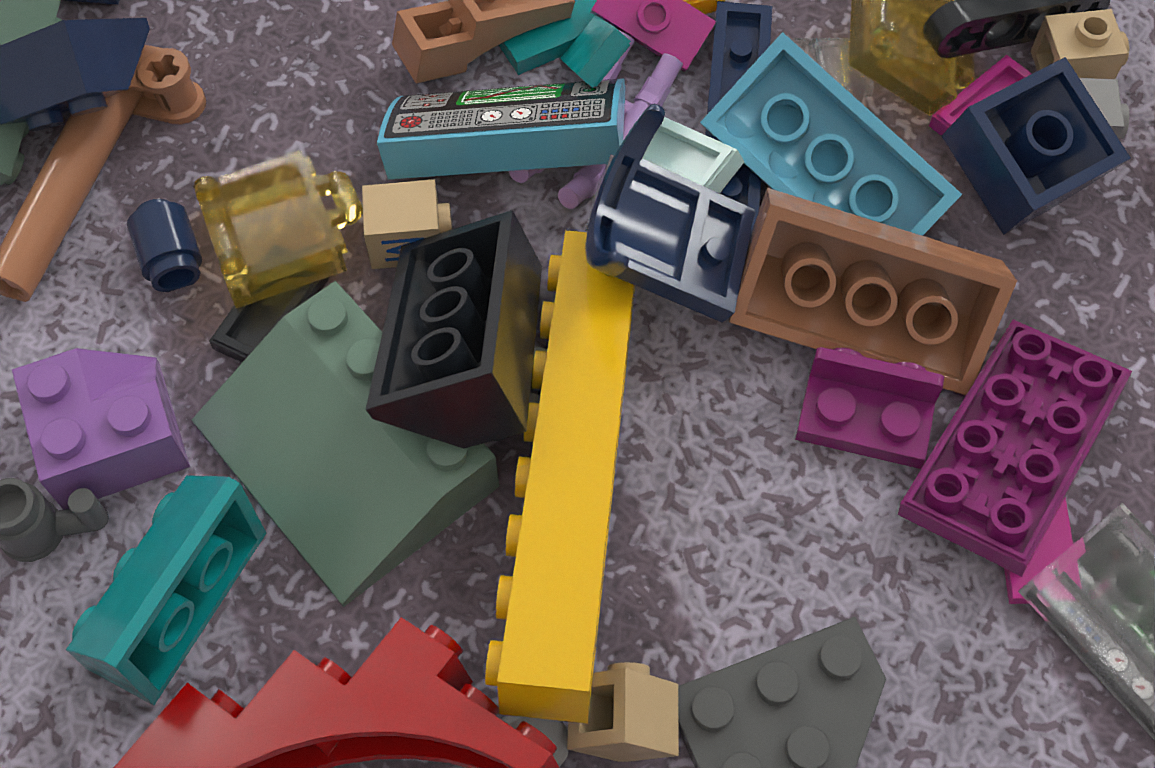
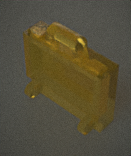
[848,0,975,116]
[193,150,363,308]

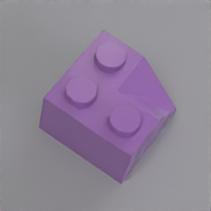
[12,348,190,510]

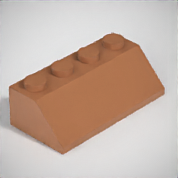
[729,188,1017,395]

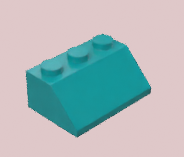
[66,475,267,706]

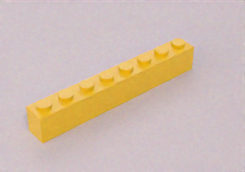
[485,230,635,724]

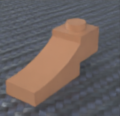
[392,0,575,84]

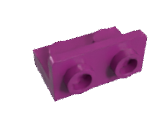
[795,347,944,469]

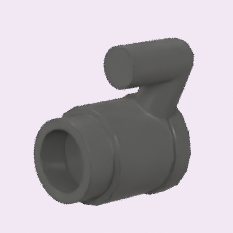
[0,478,109,562]

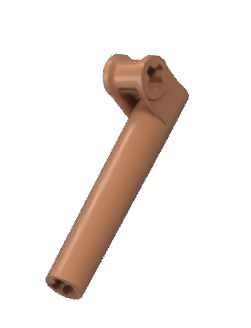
[0,45,207,302]

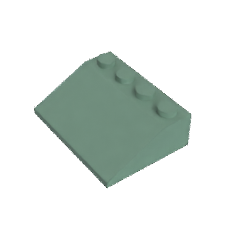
[192,281,499,607]

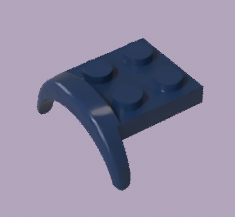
[585,104,755,323]

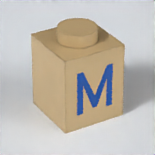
[362,179,453,269]

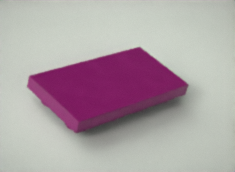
[898,320,1132,577]

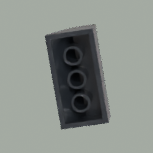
[366,210,542,449]

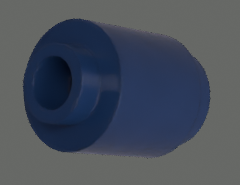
[127,199,202,292]

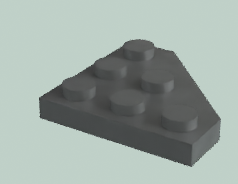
[678,617,886,768]

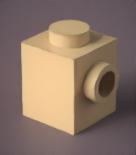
[1031,9,1129,79]
[567,662,679,762]

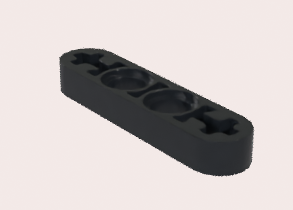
[922,0,1110,59]

